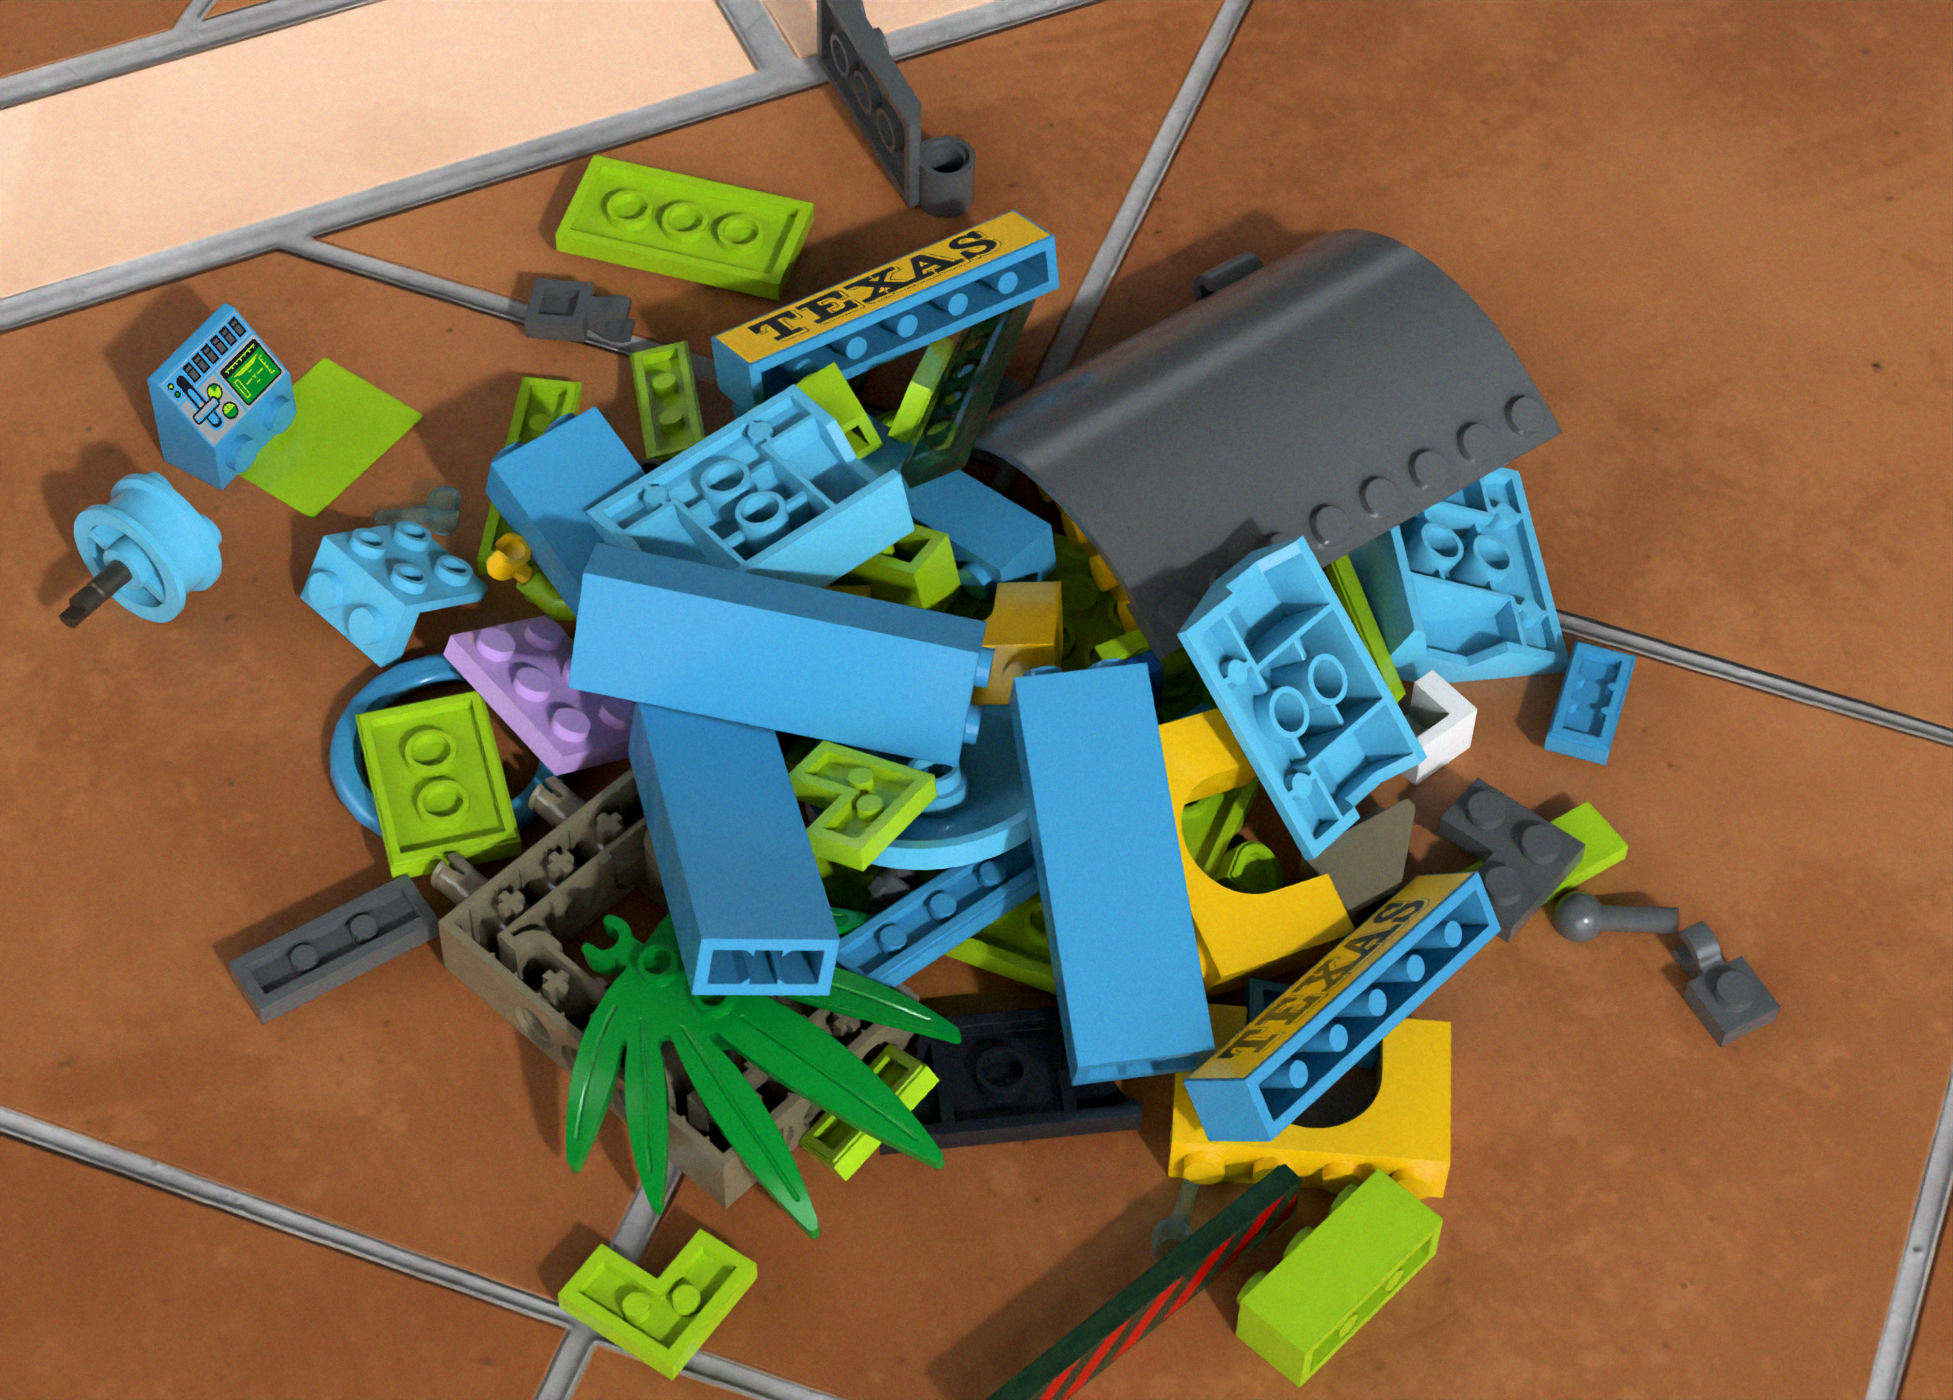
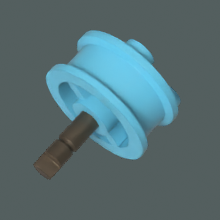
[59,471,222,628]

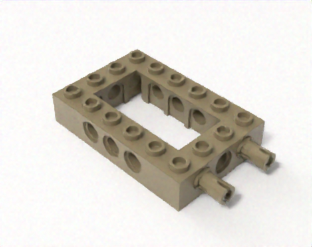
[430,767,919,1209]

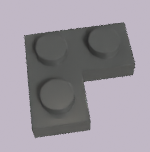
[1438,778,1586,943]

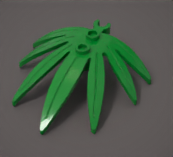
[566,907,962,1239]

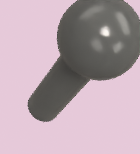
[1552,891,1680,942]

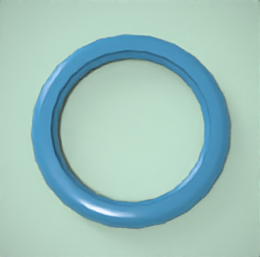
[329,654,569,838]

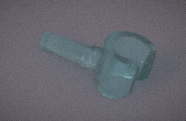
[374,486,461,536]
[1151,1179,1199,1266]

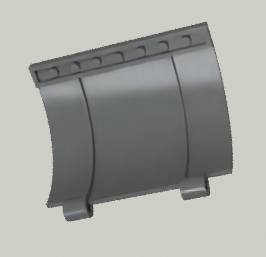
[929,229,1562,661]

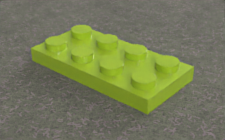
[555,155,814,301]

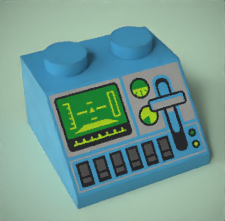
[147,302,297,491]

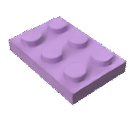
[443,615,635,776]

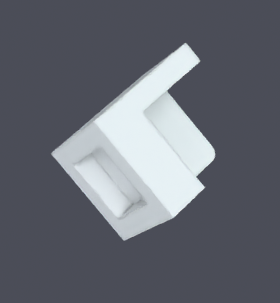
[1401,670,1477,786]

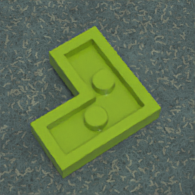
[789,740,937,871]
[558,1228,758,1381]

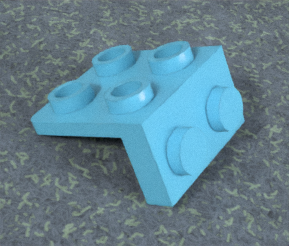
[300,521,488,668]

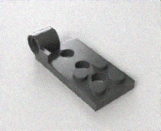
[817,0,975,218]

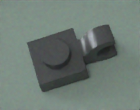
[524,278,635,343]
[1672,921,1780,1047]

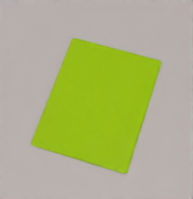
[238,358,423,518]

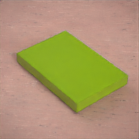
[355,690,523,880]

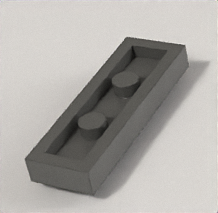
[228,873,440,1025]

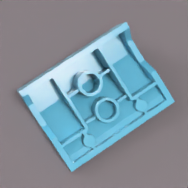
[586,384,915,588]
[1348,467,1569,683]
[1177,535,1427,861]

